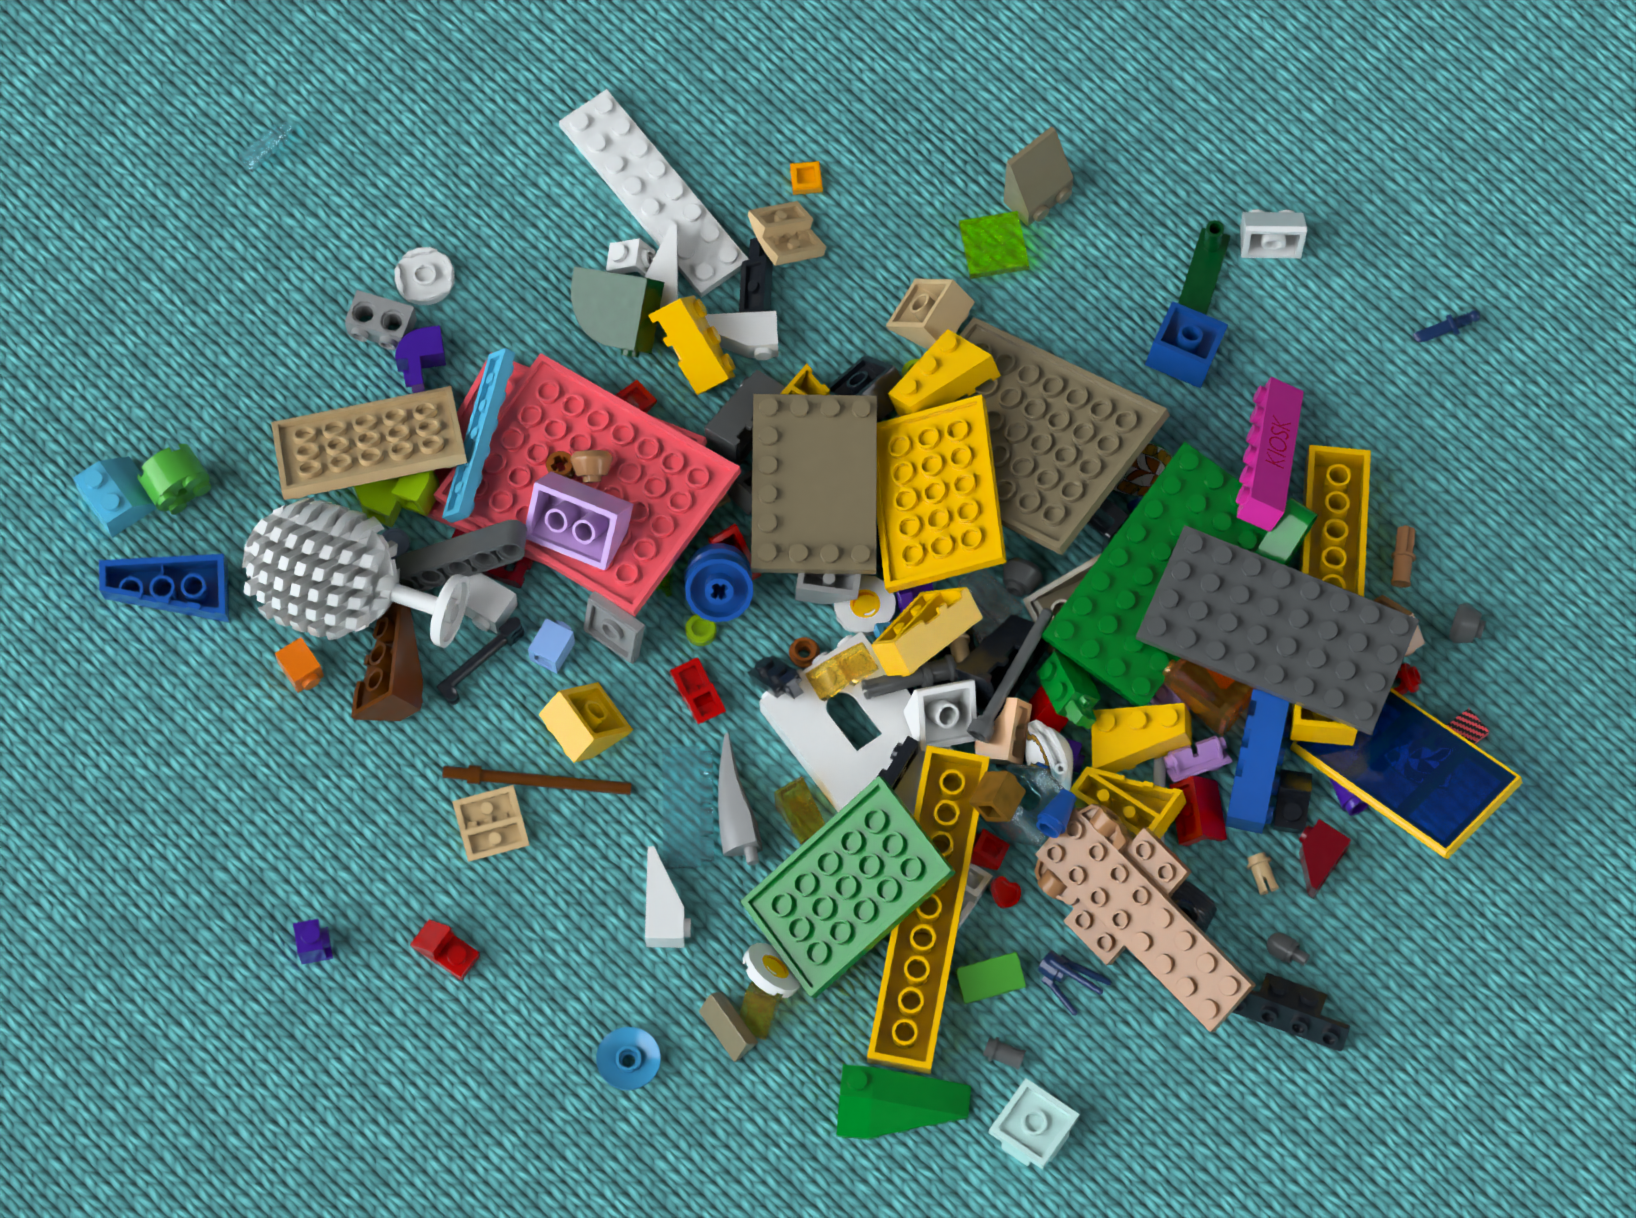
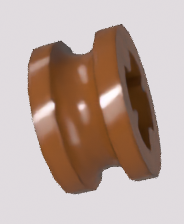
[546,451,575,479]

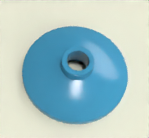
[596,1027,661,1090]

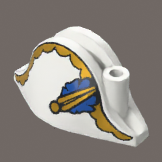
[1025,719,1073,793]

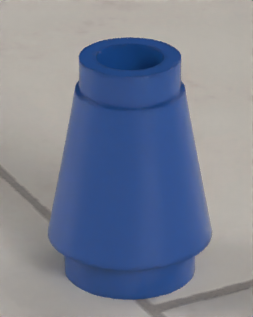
[1036,789,1077,838]

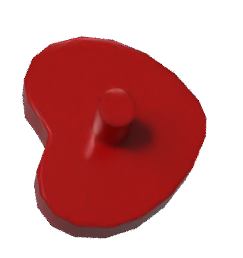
[991,876,1021,909]

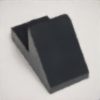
[1273,769,1312,834]

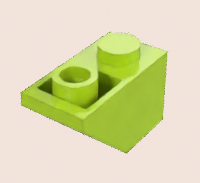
[353,477,402,528]

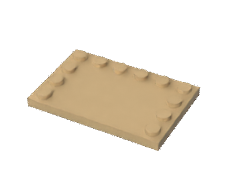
[271,386,467,500]

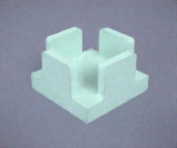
[989,1078,1080,1170]

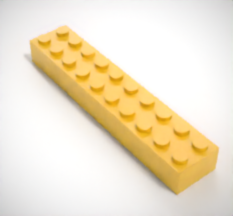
[1290,445,1371,746]
[867,745,990,1075]

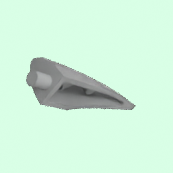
[718,732,763,865]

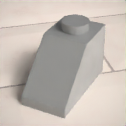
[795,573,861,605]

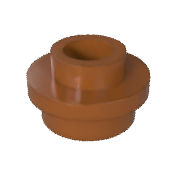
[789,637,820,668]

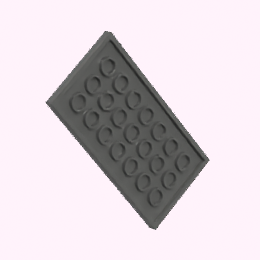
[1136,525,1419,735]

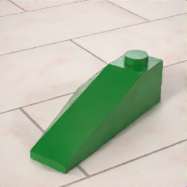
[836,1064,971,1140]

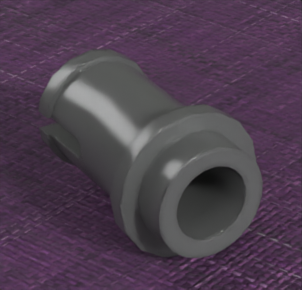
[983,1037,1026,1070]

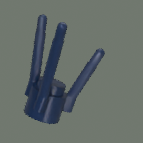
[1038,950,1112,1016]

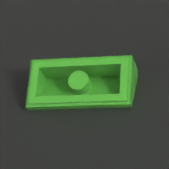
[955,952,1026,1005]

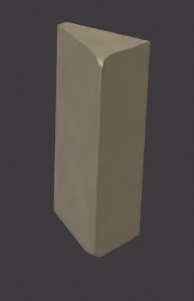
[699,991,758,1062]

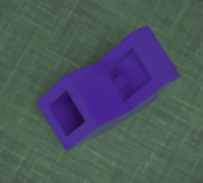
[395,325,446,393]

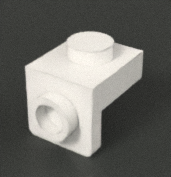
[606,238,656,277]

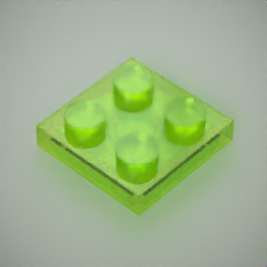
[958,211,1029,279]

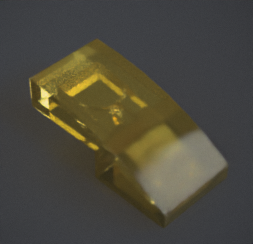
[805,642,879,702]

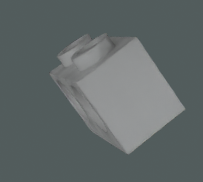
[345,290,417,350]

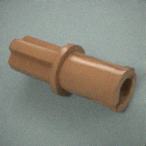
[1391,525,1416,588]

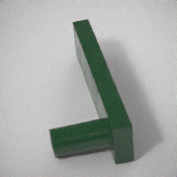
[1178,220,1231,315]

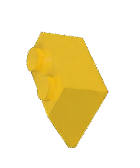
[539,682,633,763]

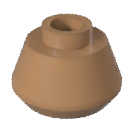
[570,450,613,483]

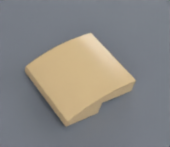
[748,201,826,266]
[452,785,530,862]

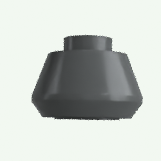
[1003,557,1043,597]
[1449,602,1486,643]

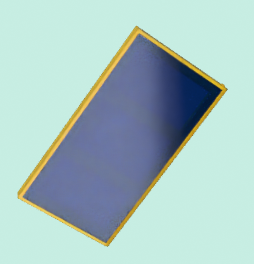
[1290,688,1522,859]

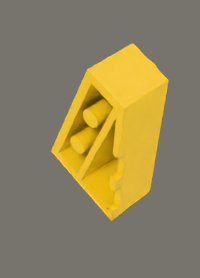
[888,329,1001,416]
[1069,766,1187,839]

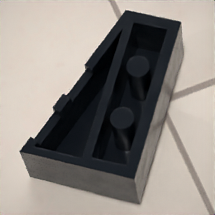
[955,614,1050,714]

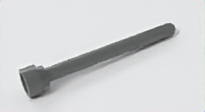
[967,608,1053,743]

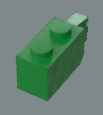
[1036,651,1101,729]

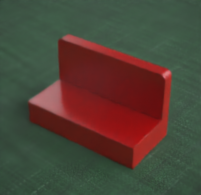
[1169,776,1227,846]

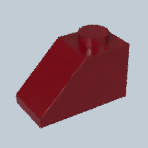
[1299,819,1351,899]

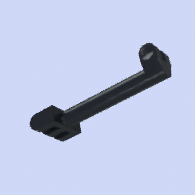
[436,617,524,705]

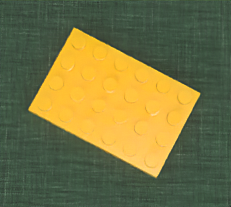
[876,394,1007,593]

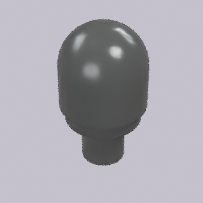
[1266,932,1310,966]

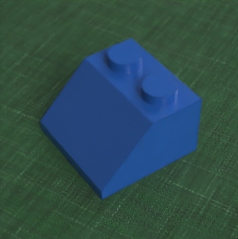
[1145,301,1228,389]

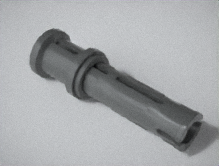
[861,654,958,700]

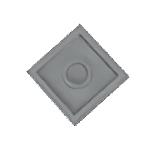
[583,591,645,664]

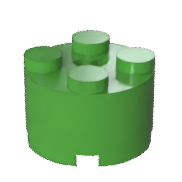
[137,444,212,515]

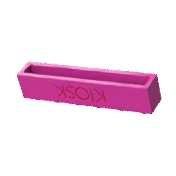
[1236,377,1304,532]

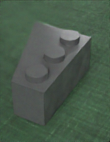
[704,369,785,466]

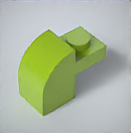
[391,470,440,516]

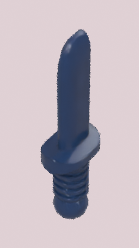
[1413,310,1481,342]

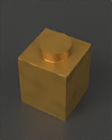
[969,770,1026,822]

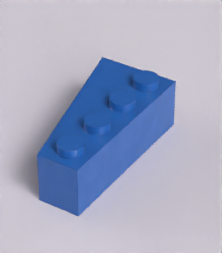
[99,554,230,623]
[1225,689,1291,834]

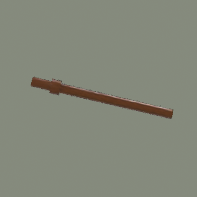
[442,765,632,795]

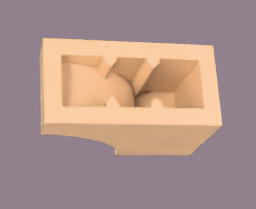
[974,697,1032,766]

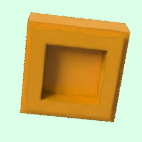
[790,161,823,195]

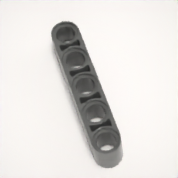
[395,520,527,592]

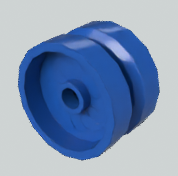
[685,543,753,622]

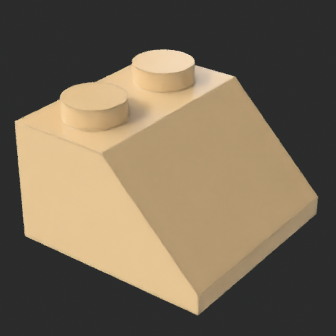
[886,279,975,349]

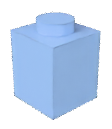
[528,618,575,674]

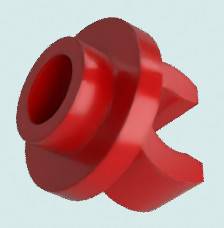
[1393,662,1422,695]

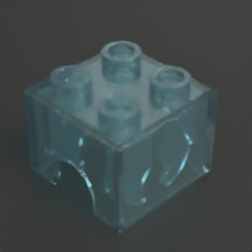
[979,763,1066,846]

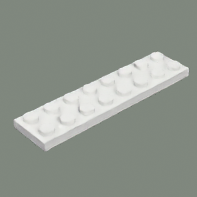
[559,89,749,298]

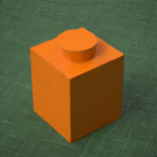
[275,637,324,693]

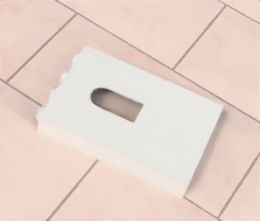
[760,632,954,815]

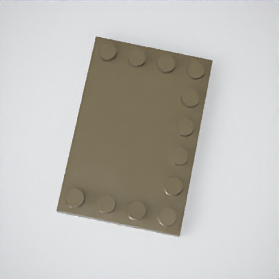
[751,394,877,574]

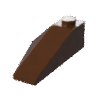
[351,602,423,721]

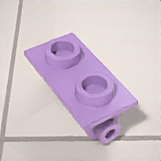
[1163,735,1232,782]

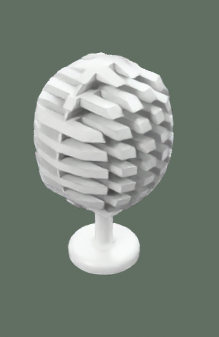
[242,497,470,648]

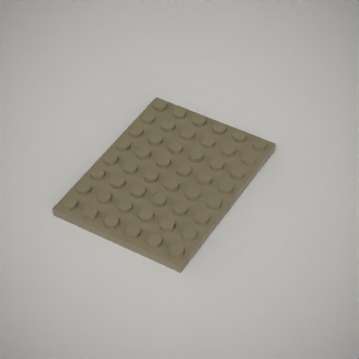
[893,317,1170,555]

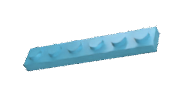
[442,348,515,523]

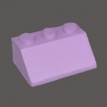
[525,471,634,571]

